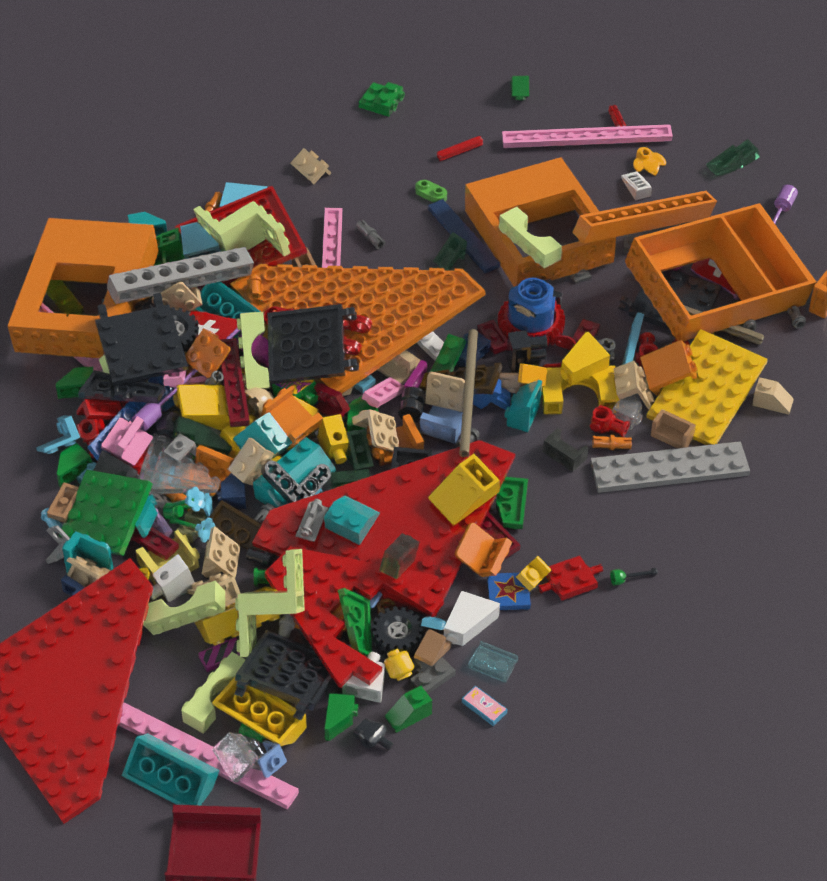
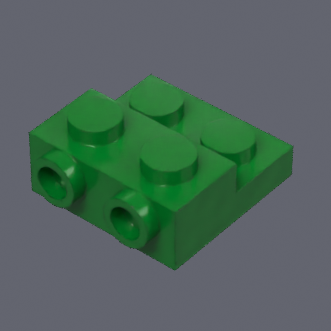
[359,82,405,117]

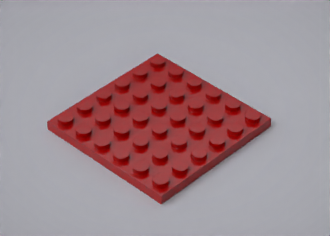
[175,186,308,287]

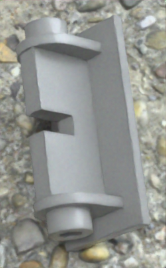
[296,499,328,542]

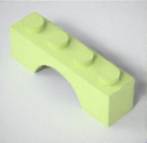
[499,207,562,268]
[237,312,270,389]
[143,581,225,635]
[181,652,246,734]

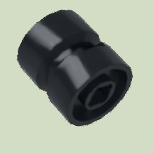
[398,387,426,423]

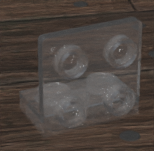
[212,732,264,783]

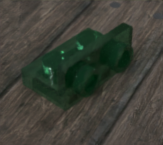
[331,469,370,489]

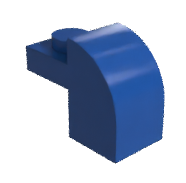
[473,379,511,410]

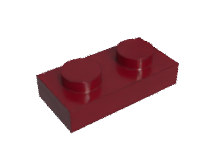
[477,319,508,354]
[573,319,600,343]

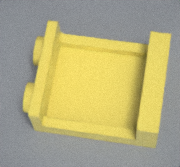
[136,530,200,585]

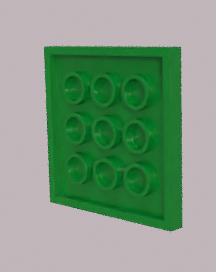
[58,470,153,556]

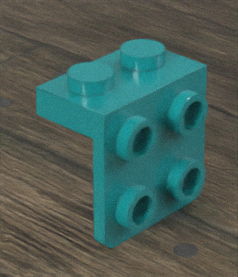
[62,531,113,573]

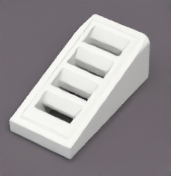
[621,172,652,200]

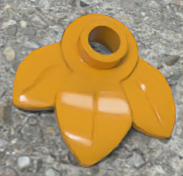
[633,147,666,176]

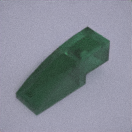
[706,139,760,176]
[172,416,232,456]

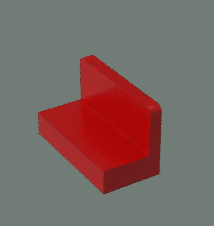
[76,399,122,420]

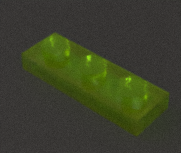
[46,280,84,317]

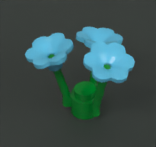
[163,486,215,543]

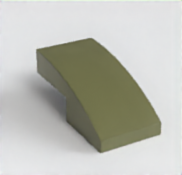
[177,508,209,543]

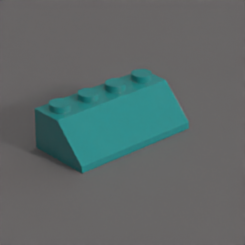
[195,282,264,338]
[253,437,336,508]
[122,733,220,806]

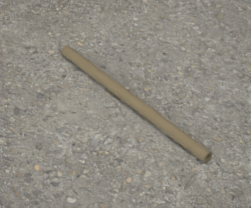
[459,329,478,457]

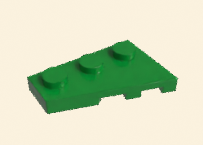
[496,477,528,530]
[338,588,372,657]

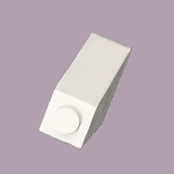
[444,591,500,646]

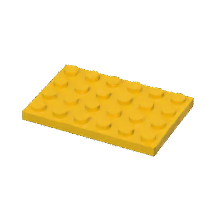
[647,329,767,445]

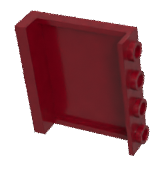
[165,805,262,881]

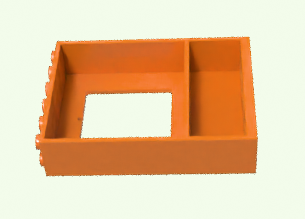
[625,203,816,341]
[7,218,159,358]

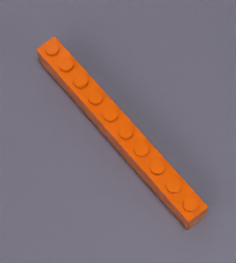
[573,191,717,244]

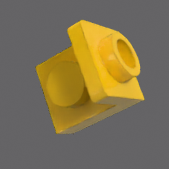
[516,556,551,591]

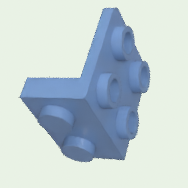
[420,405,462,444]

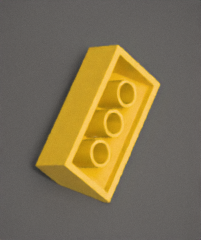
[194,586,281,645]
[212,677,307,746]

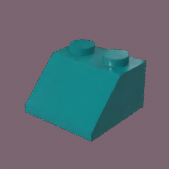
[505,380,542,432]
[233,412,292,459]
[324,496,380,545]

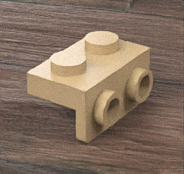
[290,148,331,184]
[227,438,274,485]

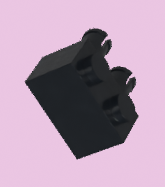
[507,330,548,373]

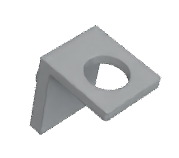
[164,433,196,462]
[46,525,70,564]

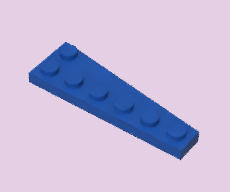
[87,375,175,461]

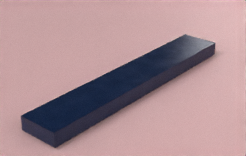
[428,199,500,274]

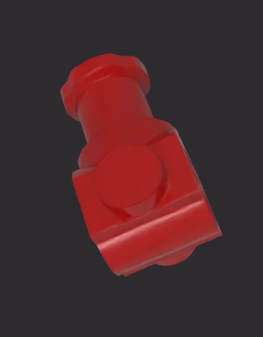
[635,332,658,369]
[590,405,630,437]
[76,419,105,458]

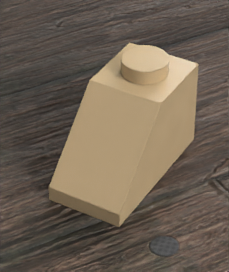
[752,377,794,415]

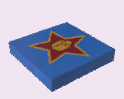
[487,573,531,610]

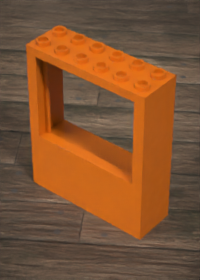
[465,157,616,287]

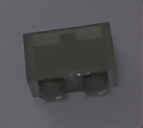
[379,533,420,579]

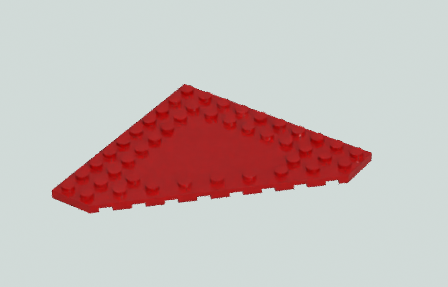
[252,440,515,617]
[0,558,153,824]

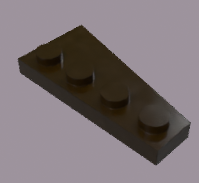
[420,362,502,395]
[209,500,276,557]

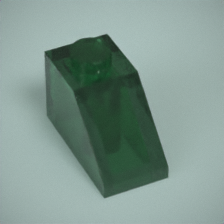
[346,429,373,470]

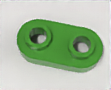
[415,180,447,203]

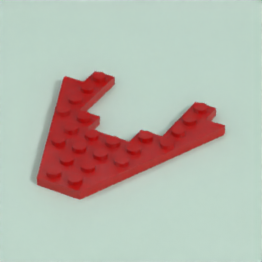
[265,546,444,688]

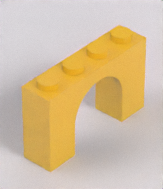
[541,366,620,414]

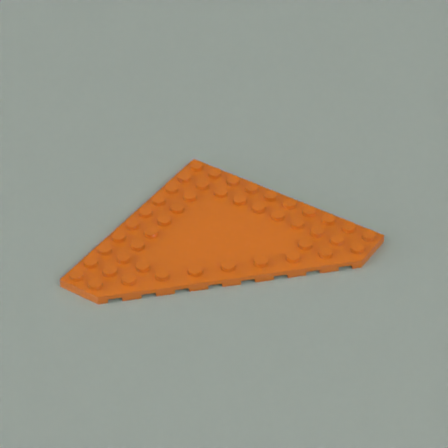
[231,264,486,393]

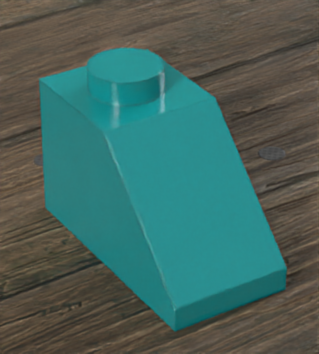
[128,212,167,237]
[135,494,158,538]

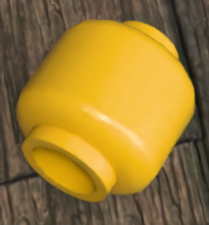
[384,648,414,681]

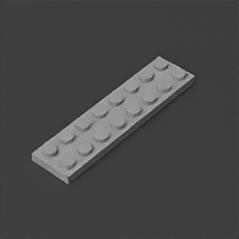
[590,441,750,493]

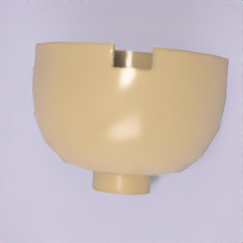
[245,387,274,419]

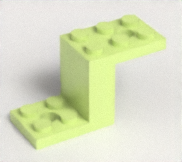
[193,201,290,257]
[235,549,304,657]

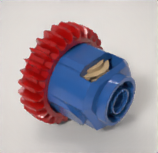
[498,278,565,350]

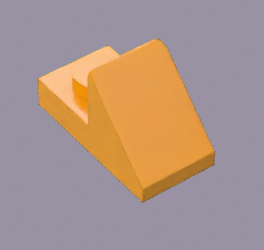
[518,363,547,386]

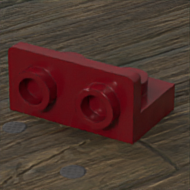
[314,383,350,417]

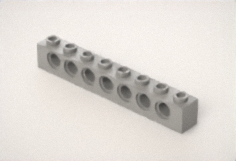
[107,247,254,304]

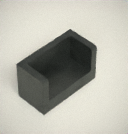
[543,428,588,472]

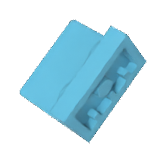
[36,415,80,454]

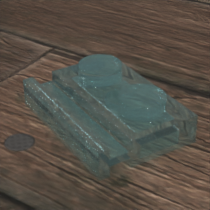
[468,641,518,683]

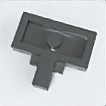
[410,657,456,694]

